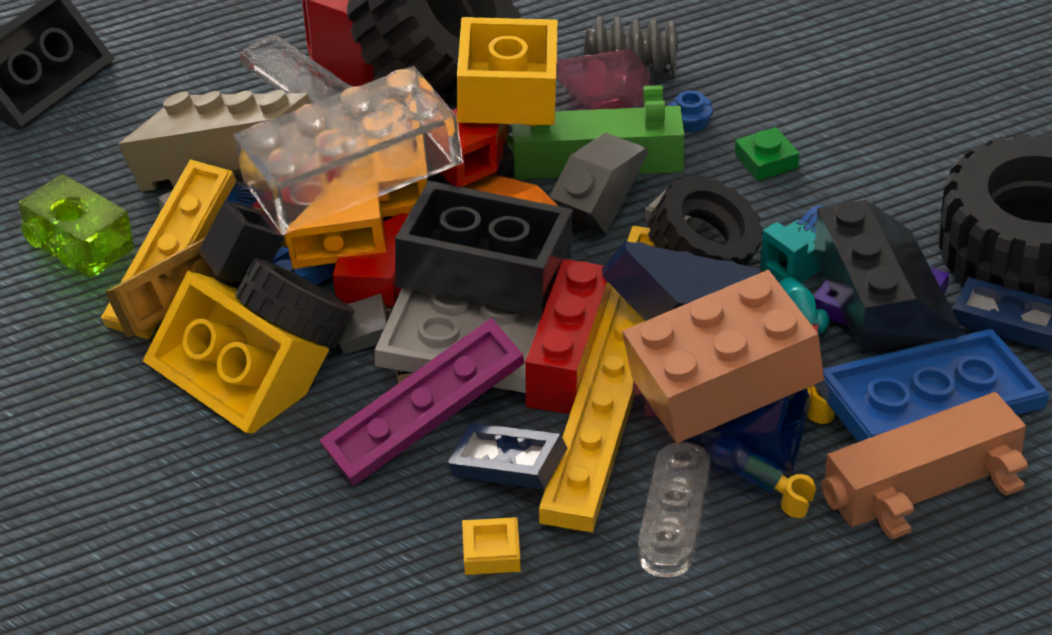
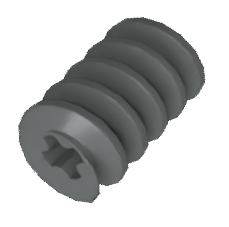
[584,15,678,77]

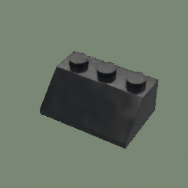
[0,0,115,130]
[815,200,962,354]

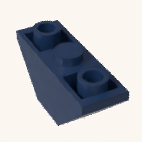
[602,241,760,321]

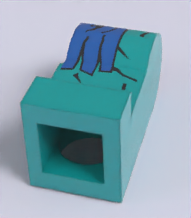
[760,205,825,283]

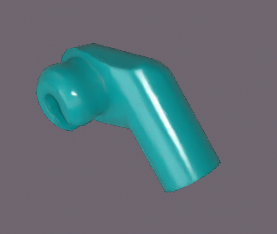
[779,277,829,336]

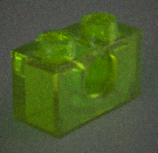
[18,173,134,279]

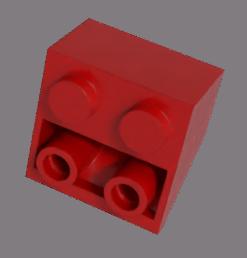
[302,0,376,91]

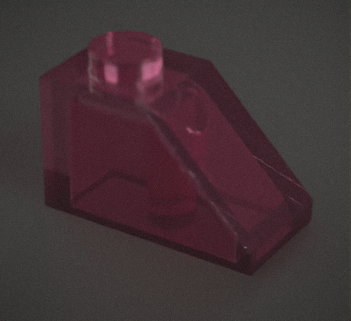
[556,49,650,110]

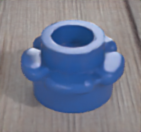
[668,90,713,132]

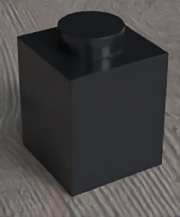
[198,201,286,286]

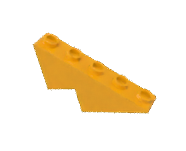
[282,93,428,269]

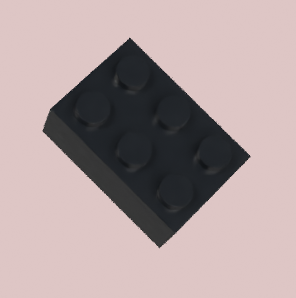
[395,181,573,317]

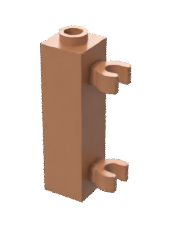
[821,392,1028,539]

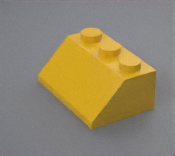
[143,271,329,434]

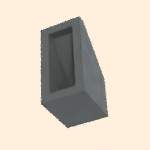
[549,133,649,235]

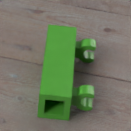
[507,85,684,180]

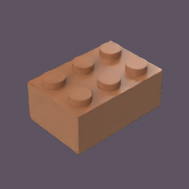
[622,270,824,444]

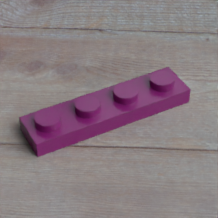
[319,318,525,487]

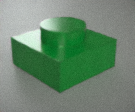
[735,127,800,181]

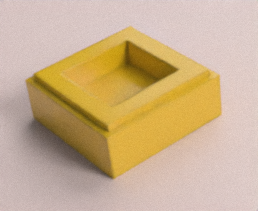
[462,517,521,575]

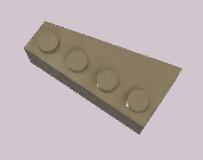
[118,90,330,192]

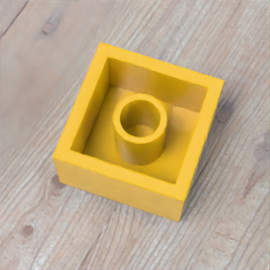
[457,17,558,126]

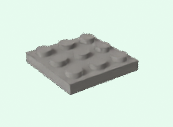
[375,288,541,393]

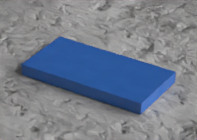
[814,329,1050,442]

